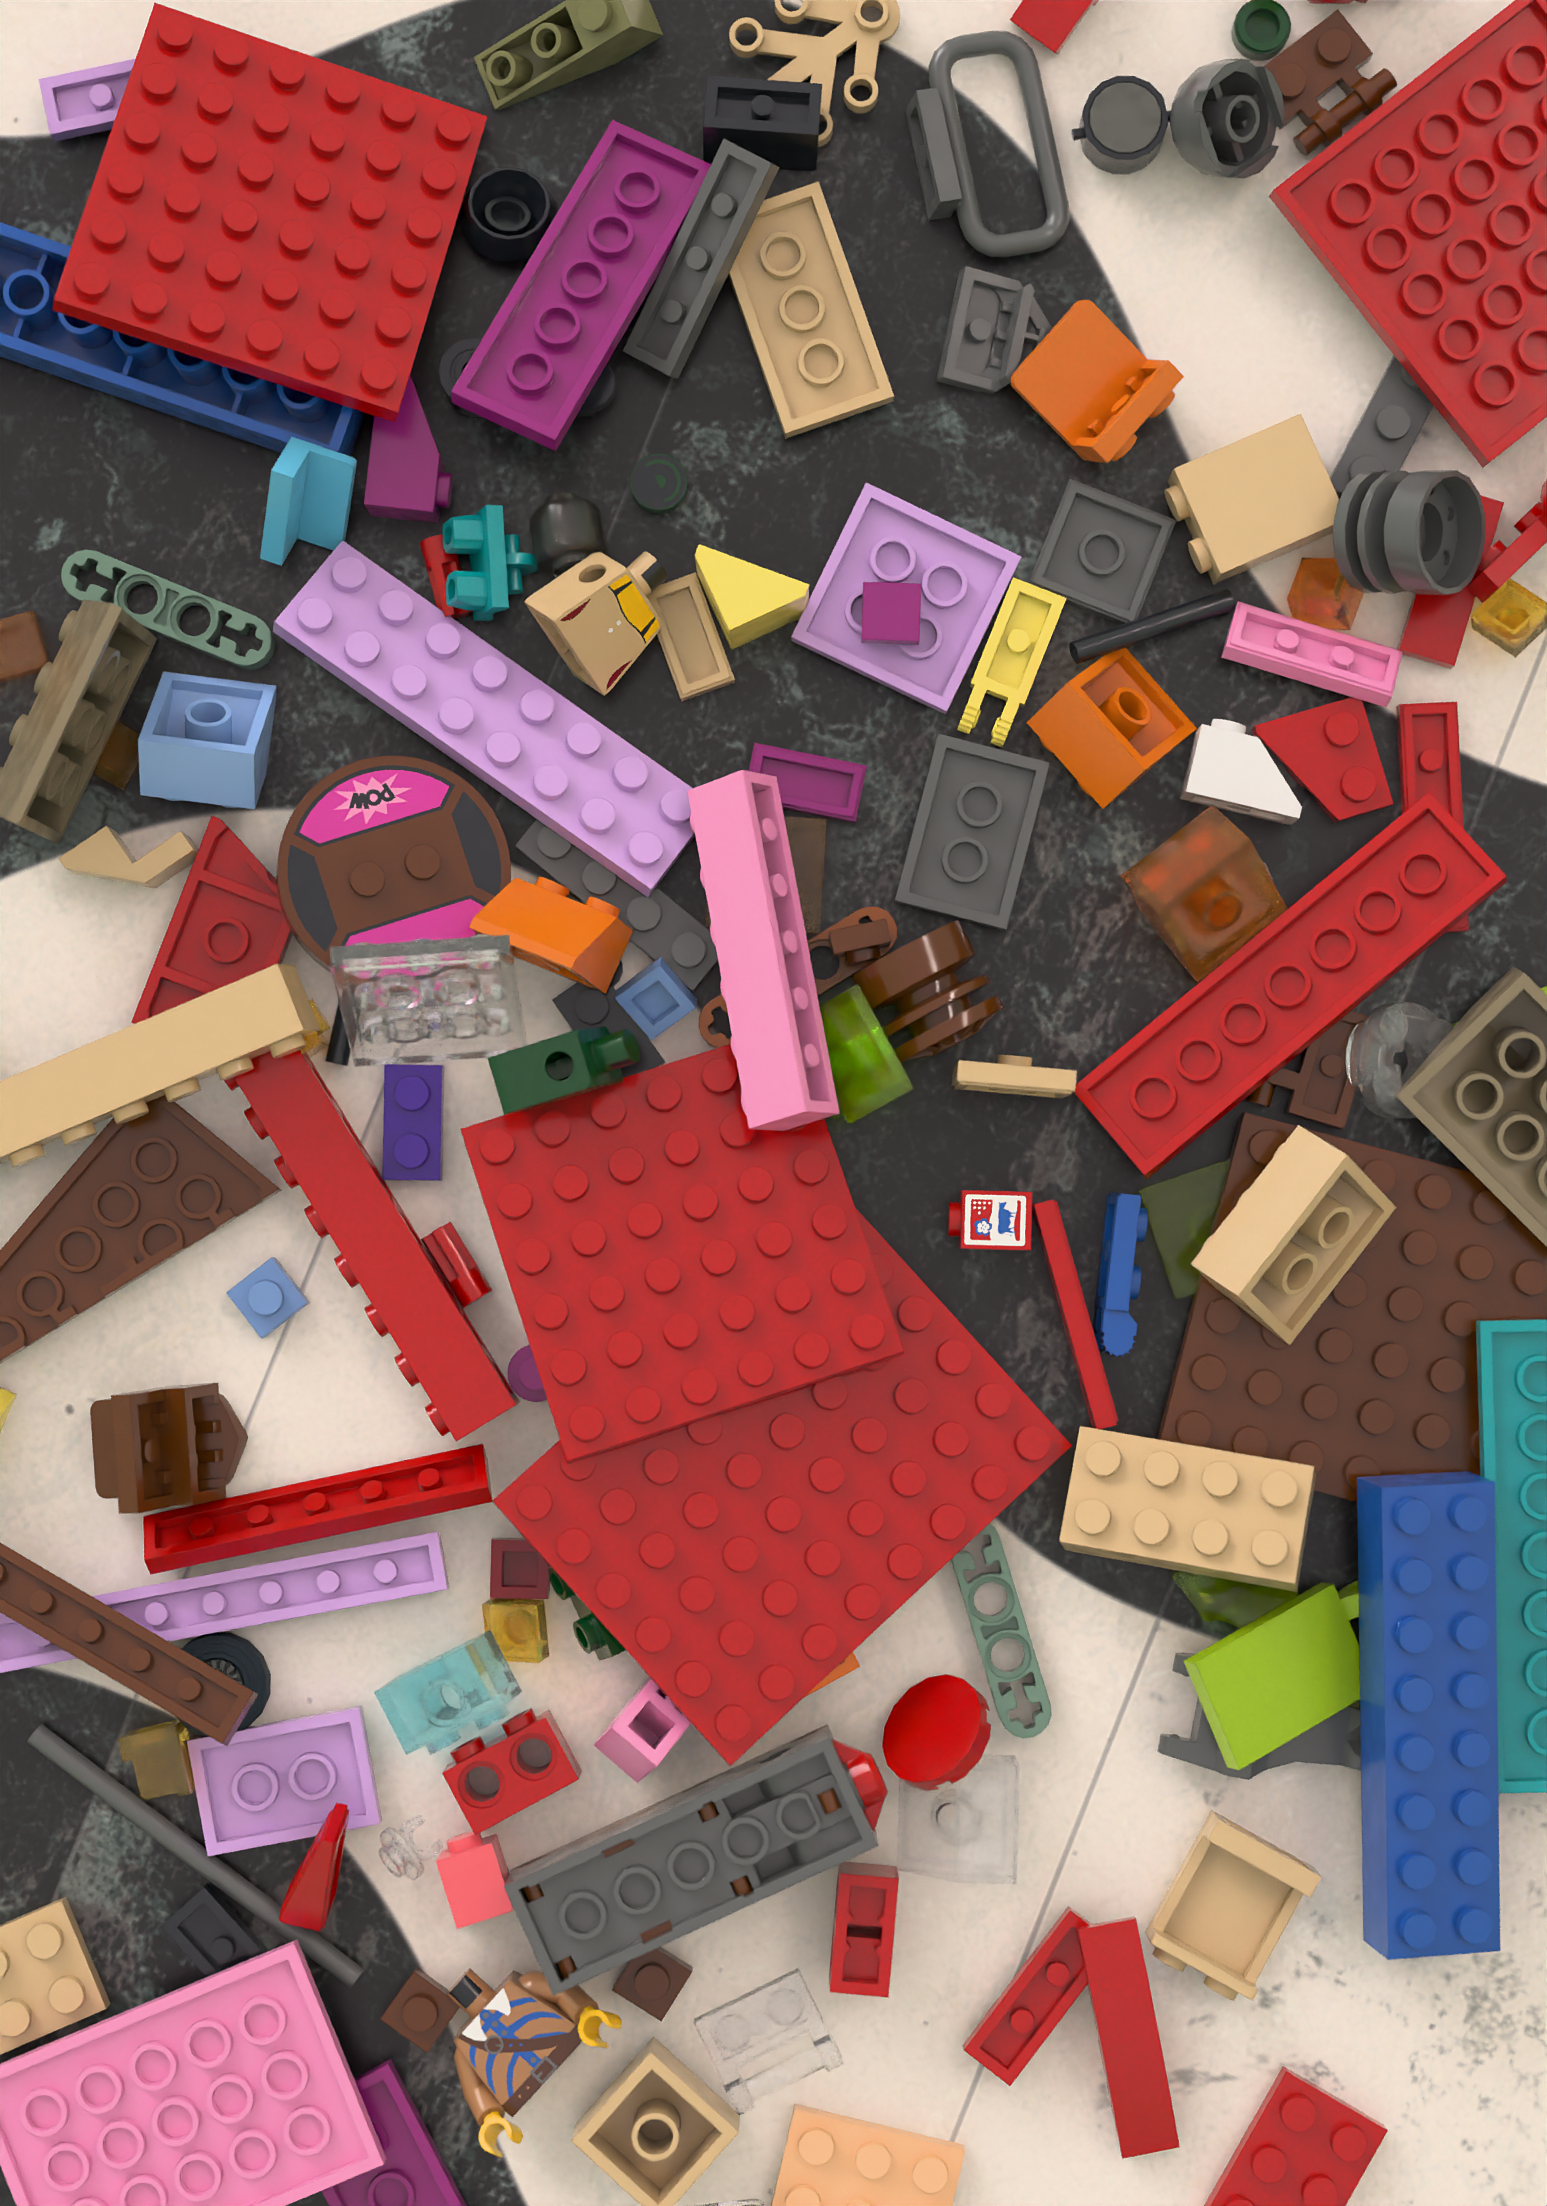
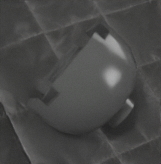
[1170,59,1285,178]

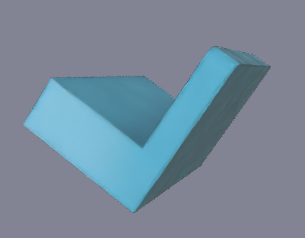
[260,436,357,566]

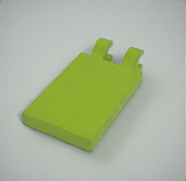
[1184,1580,1360,1770]

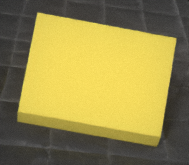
[695,544,809,650]

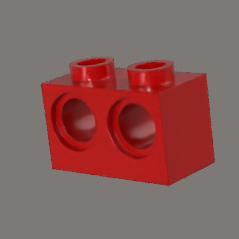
[442,1708,582,1835]
[829,1861,899,1998]

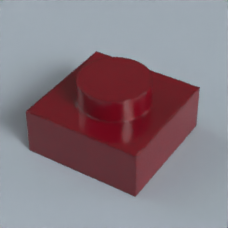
[490,1538,550,1599]

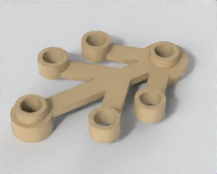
[729,0,900,147]

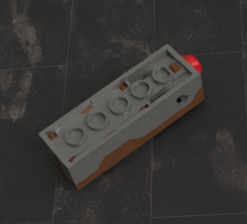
[504,1724,888,1996]

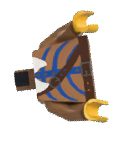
[447,1968,622,2158]

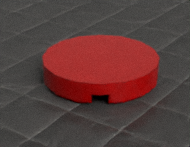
[882,1674,991,1791]

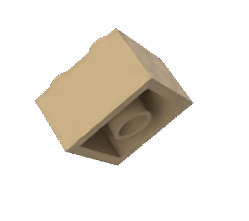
[571,2036,740,2206]

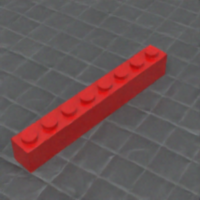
[224,1048,520,1442]

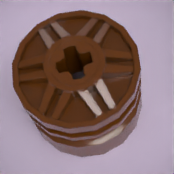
[851,920,1005,1065]

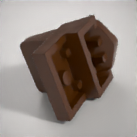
[90,1383,248,1514]

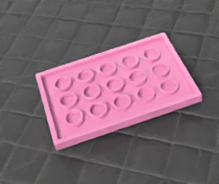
[0,1939,386,2206]

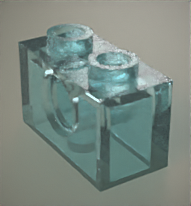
[374,1630,522,1755]

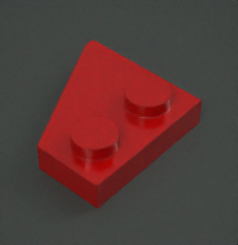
[1251,697,1394,823]

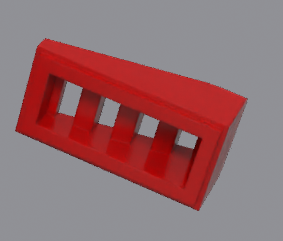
[279,1802,350,1932]

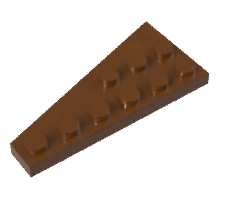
[0,1095,282,1364]

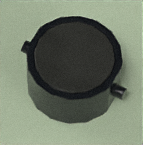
[1071,76,1171,174]

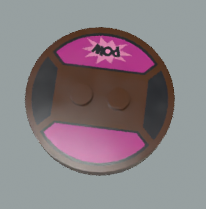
[276,756,511,991]

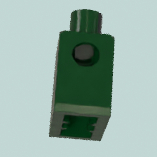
[487,1026,640,1115]

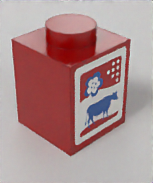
[948,1190,1032,1250]

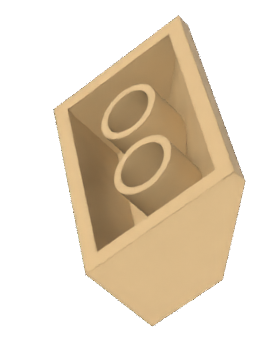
[1191,1125,1396,1345]

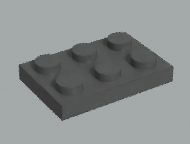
[894,734,1050,931]

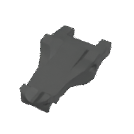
[1157,1653,1361,1780]

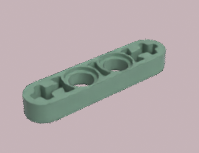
[61,549,276,670]
[951,1523,1052,1738]

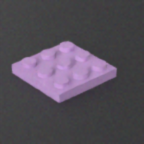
[791,483,1021,715]

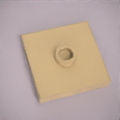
[951,1055,1077,1099]

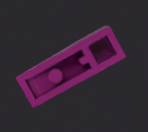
[364,374,453,524]

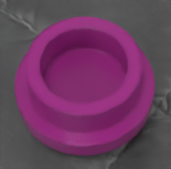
[507,1345,547,1402]

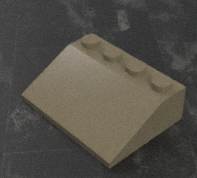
[0,599,158,845]
[1395,966,1547,1247]

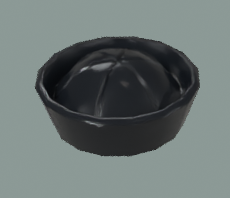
[459,166,558,262]

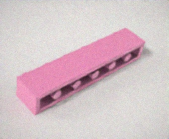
[687,770,840,1131]

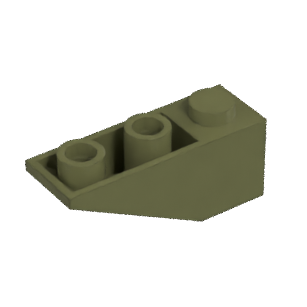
[474,0,663,110]

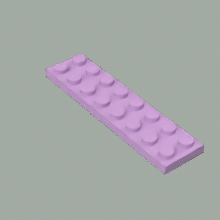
[273,540,695,897]

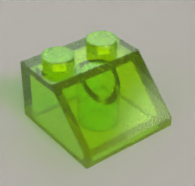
[820,984,914,1126]

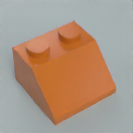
[1026,648,1197,809]
[469,876,633,994]

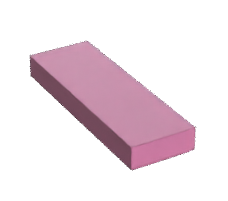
[1222,602,1403,708]

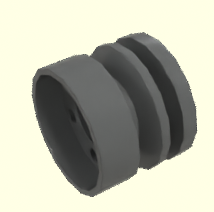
[1333,470,1486,595]

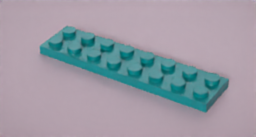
[1476,1319,1547,1793]

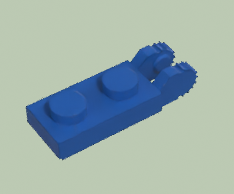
[1093,1192,1148,1357]

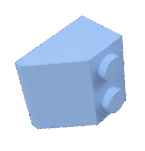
[138,672,277,809]

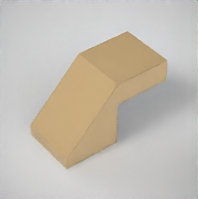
[58,826,198,889]

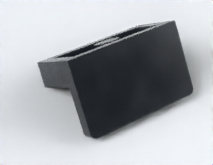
[703,76,822,171]

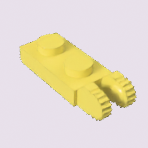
[957,577,1067,747]

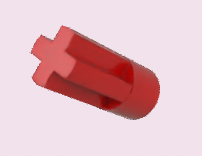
[419,534,473,619]
[421,1222,493,1308]

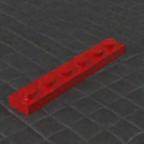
[143,1444,492,1575]

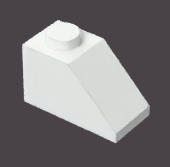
[1180,719,1302,825]

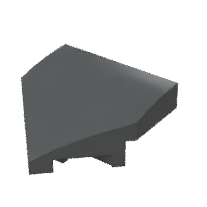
[936,266,1052,394]

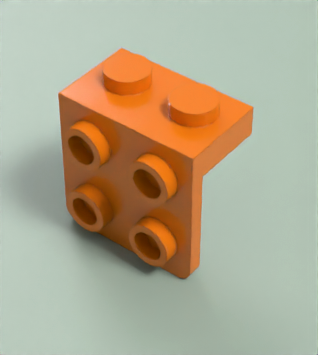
[1011,300,1184,463]

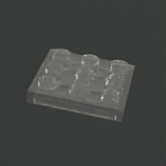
[330,934,527,1067]

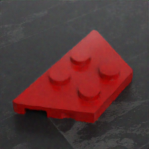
[131,816,293,1024]

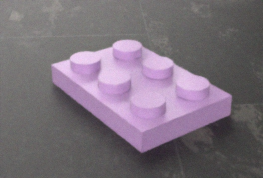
[187,1706,382,1856]

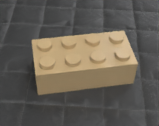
[1059,1426,1316,1592]

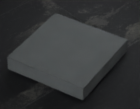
[1028,479,1176,625]

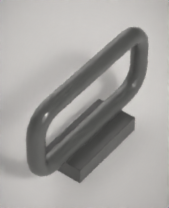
[905,31,1069,257]

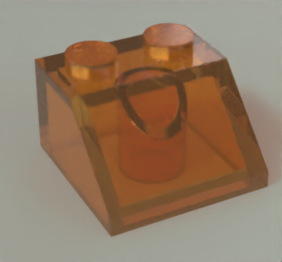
[1121,805,1287,982]

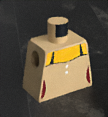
[524,551,668,696]

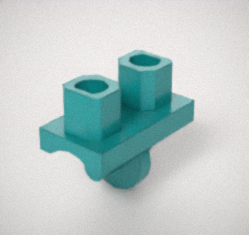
[442,505,538,621]

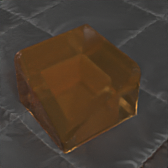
[1287,558,1364,630]

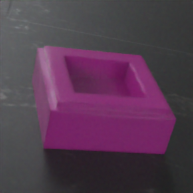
[861,582,921,645]

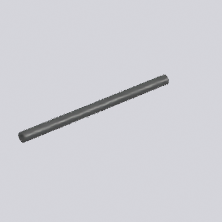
[27,1724,364,1988]

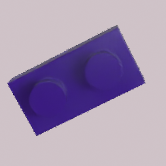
[382,1064,444,1181]

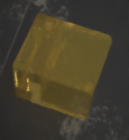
[118,1720,196,1800]

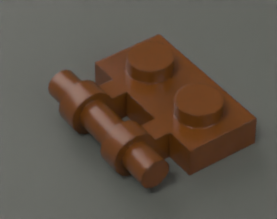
[1264,9,1397,156]
[1248,1011,1377,1130]

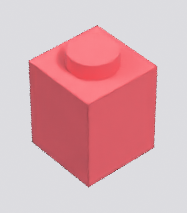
[436,1831,514,1929]

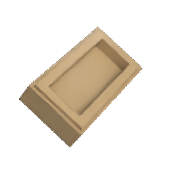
[647,572,735,702]

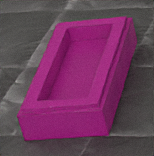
[749,743,867,824]

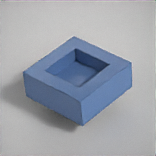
[615,957,697,1041]
[226,1257,310,1338]

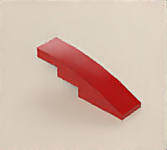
[1077,1916,1180,2159]

